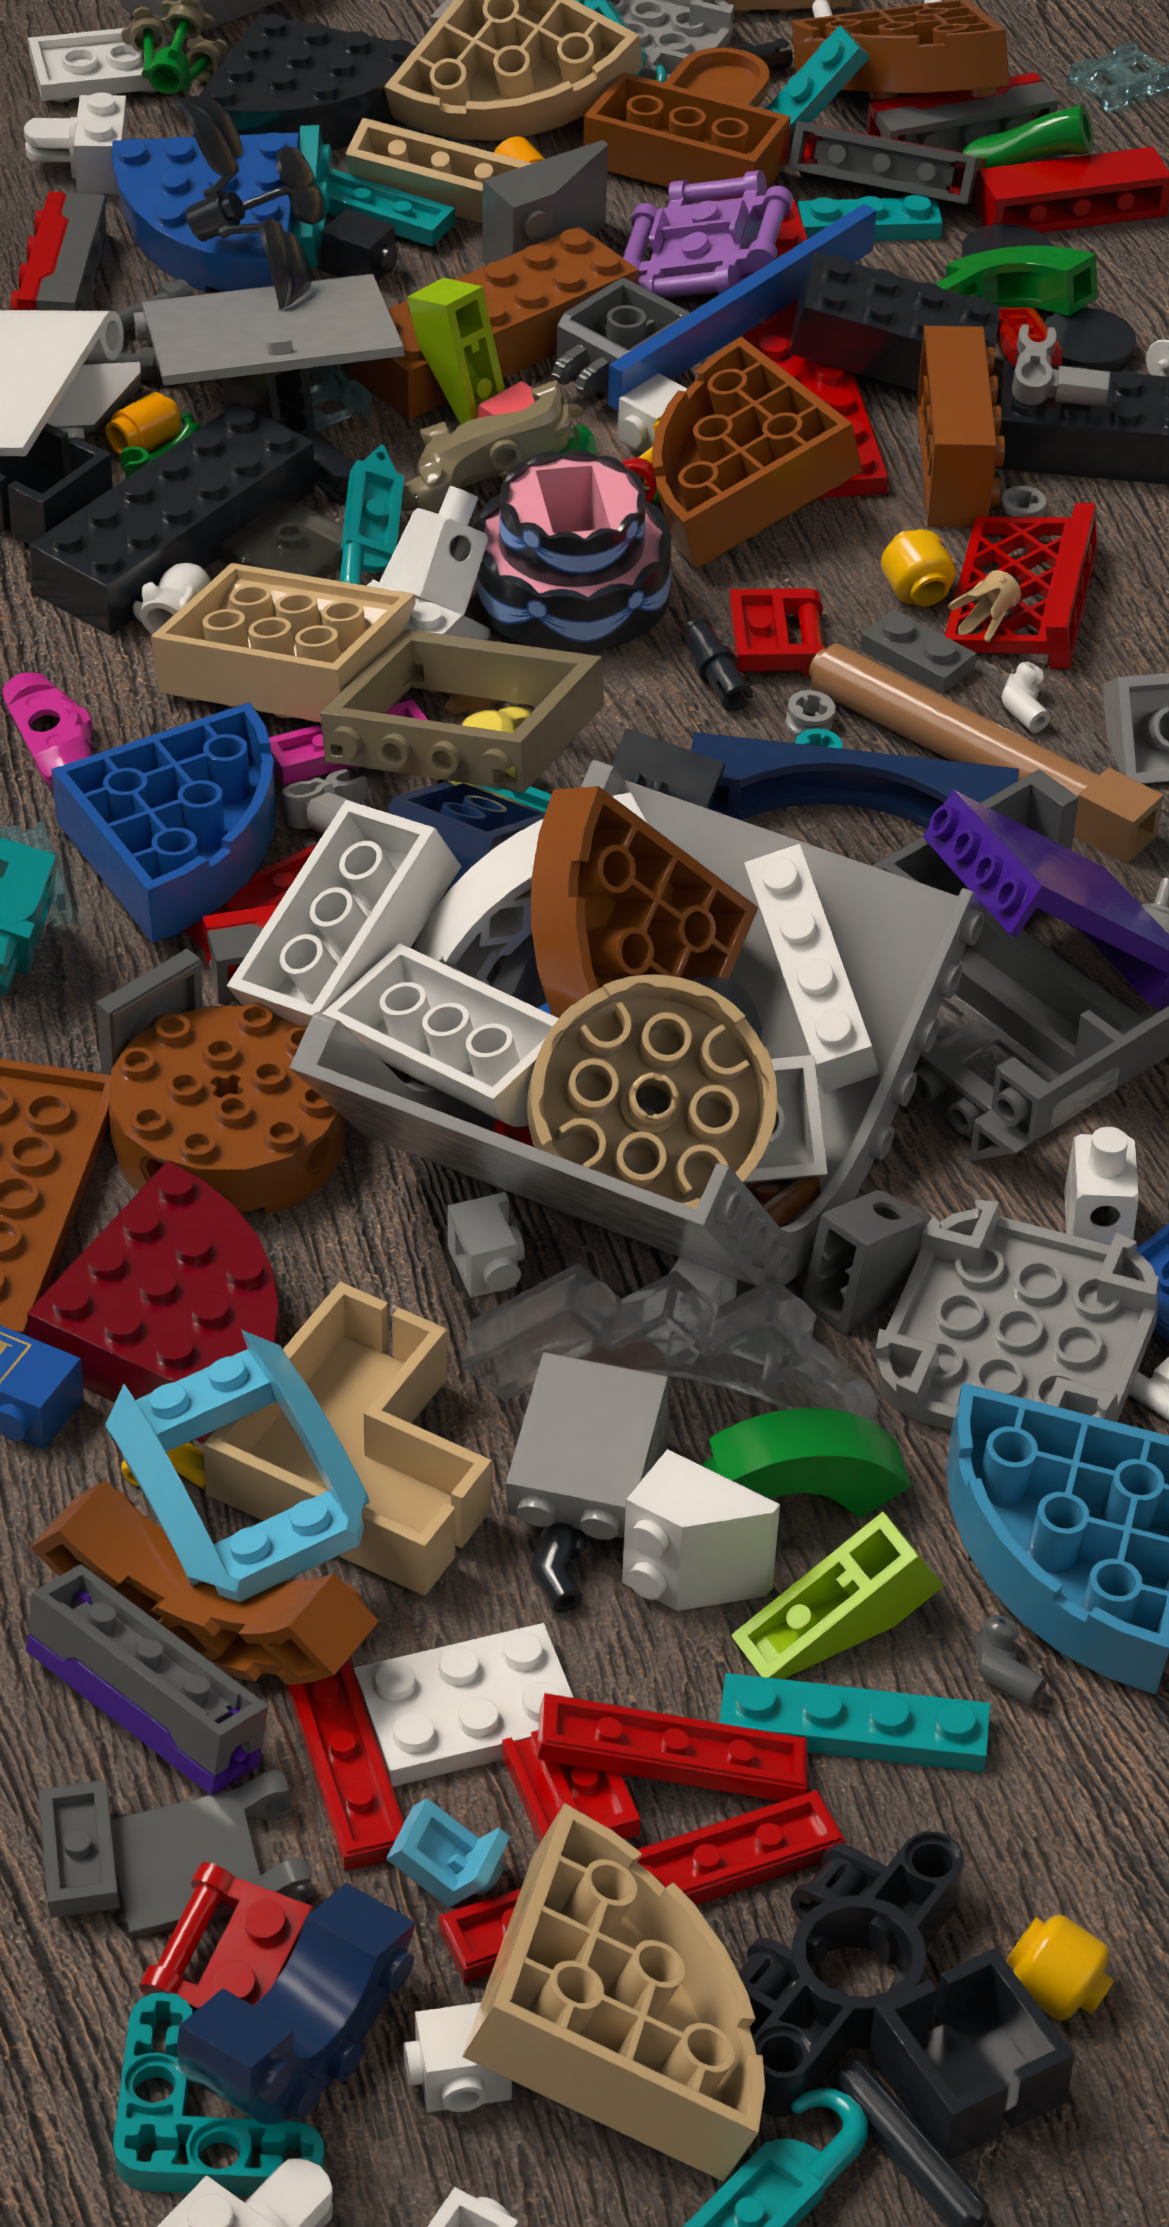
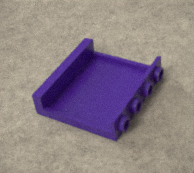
[923,790,1169,1010]

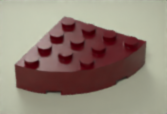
[27,1160,280,1444]

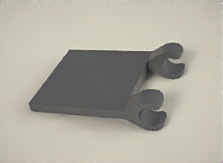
[111,1770,314,1940]

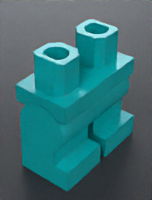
[0,837,56,995]

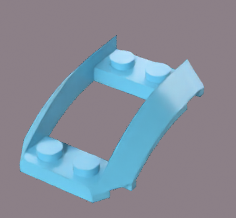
[105,1330,370,1602]

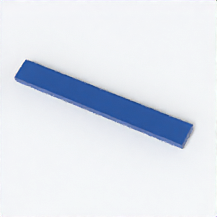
[608,204,877,411]

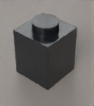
[321,209,398,282]

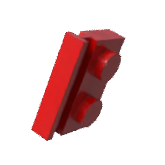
[502,1730,641,1844]

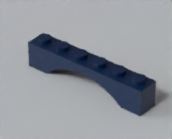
[691,732,1019,829]

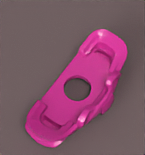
[2,672,95,788]

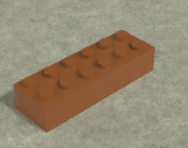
[349,226,639,420]

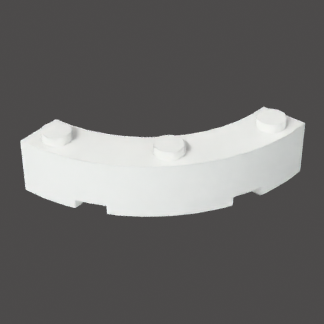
[413,792,646,985]

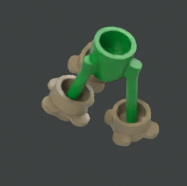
[121,0,230,94]

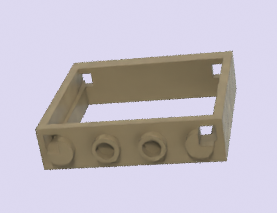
[320,629,604,792]

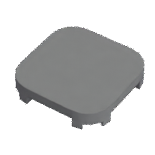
[609,0,734,80]
[876,1199,1159,1431]

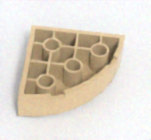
[385,0,643,141]
[462,1803,765,2182]

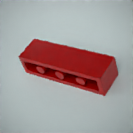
[974,146,1169,233]

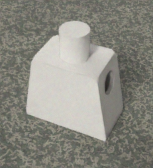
[380,486,488,615]
[1064,1127,1138,1245]

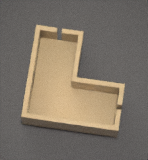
[203,1282,492,1596]

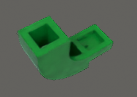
[935,246,1098,316]
[700,1408,911,1519]

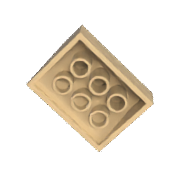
[151,563,416,723]

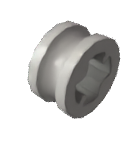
[999,486,1047,517]
[785,690,835,736]

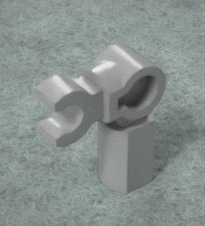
[1012,324,1110,408]
[283,769,368,834]

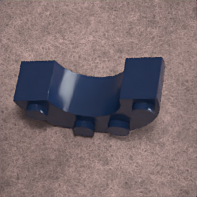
[177,1882,416,2125]

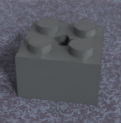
[551,277,690,398]

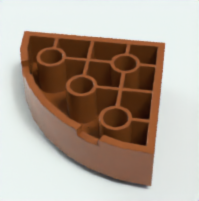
[791,0,1009,100]
[652,337,863,569]
[531,786,759,1018]

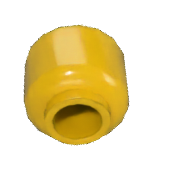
[880,529,956,607]
[1006,1914,1114,2021]

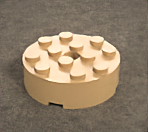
[527,975,777,1209]

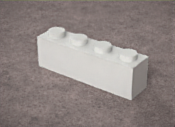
[744,844,879,1093]

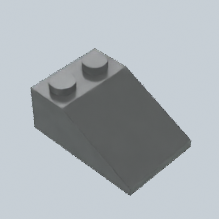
[482,140,608,265]

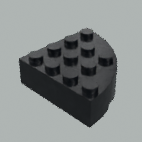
[193,14,417,151]

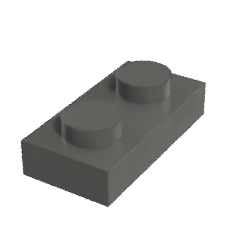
[860,609,976,694]
[38,1780,120,1918]

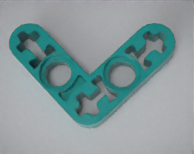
[113,1992,325,2196]

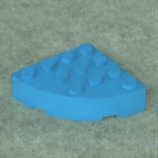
[946,1383,1169,1695]

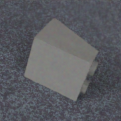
[506,1352,669,1540]

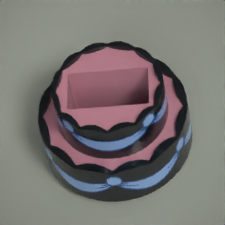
[471,449,671,652]

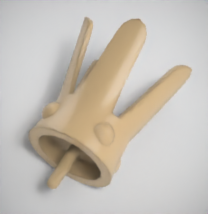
[948,570,1021,642]

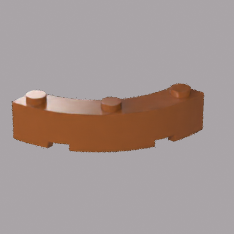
[30,1480,379,1685]

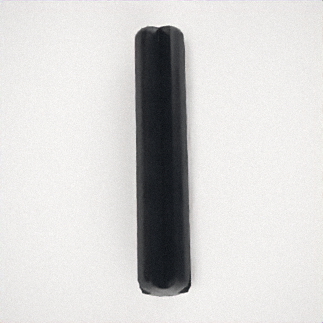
[833,2059,990,2227]

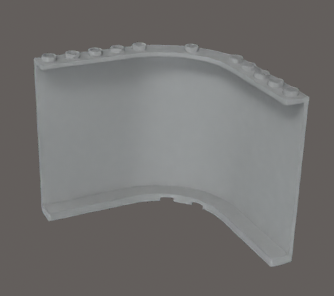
[289,760,985,1290]

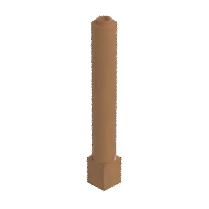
[809,643,1164,864]

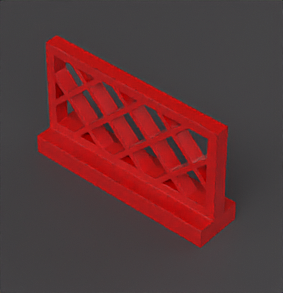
[945,503,1099,669]

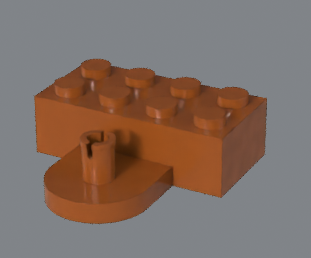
[583,47,791,201]

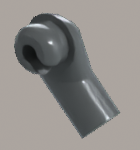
[974,1615,1047,1707]

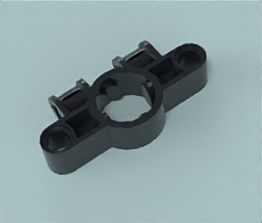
[738,1831,964,2117]

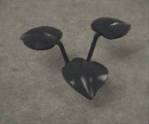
[175,96,327,310]

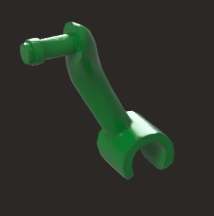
[120,412,202,478]

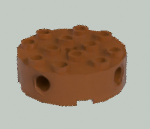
[109,1003,345,1215]

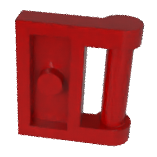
[729,588,827,678]
[139,1862,313,2014]

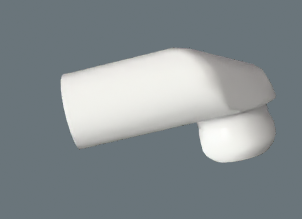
[1001,662,1051,733]

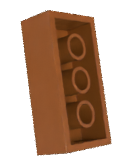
[916,326,1004,527]

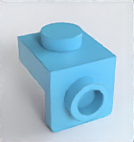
[386,1798,510,1908]

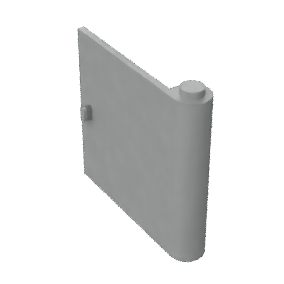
[133,274,404,386]

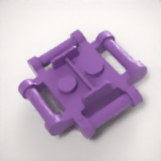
[622,170,793,299]

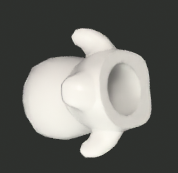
[132,563,211,635]

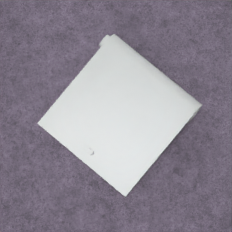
[0,310,124,456]

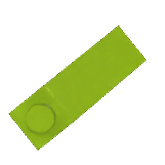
[407,278,505,425]
[731,1512,944,1679]

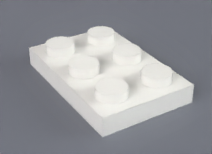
[28,28,168,102]
[354,1623,574,1787]

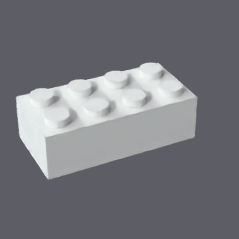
[227,800,462,1026]

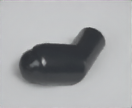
[530,1522,587,1613]

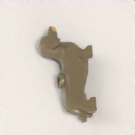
[401,380,585,514]

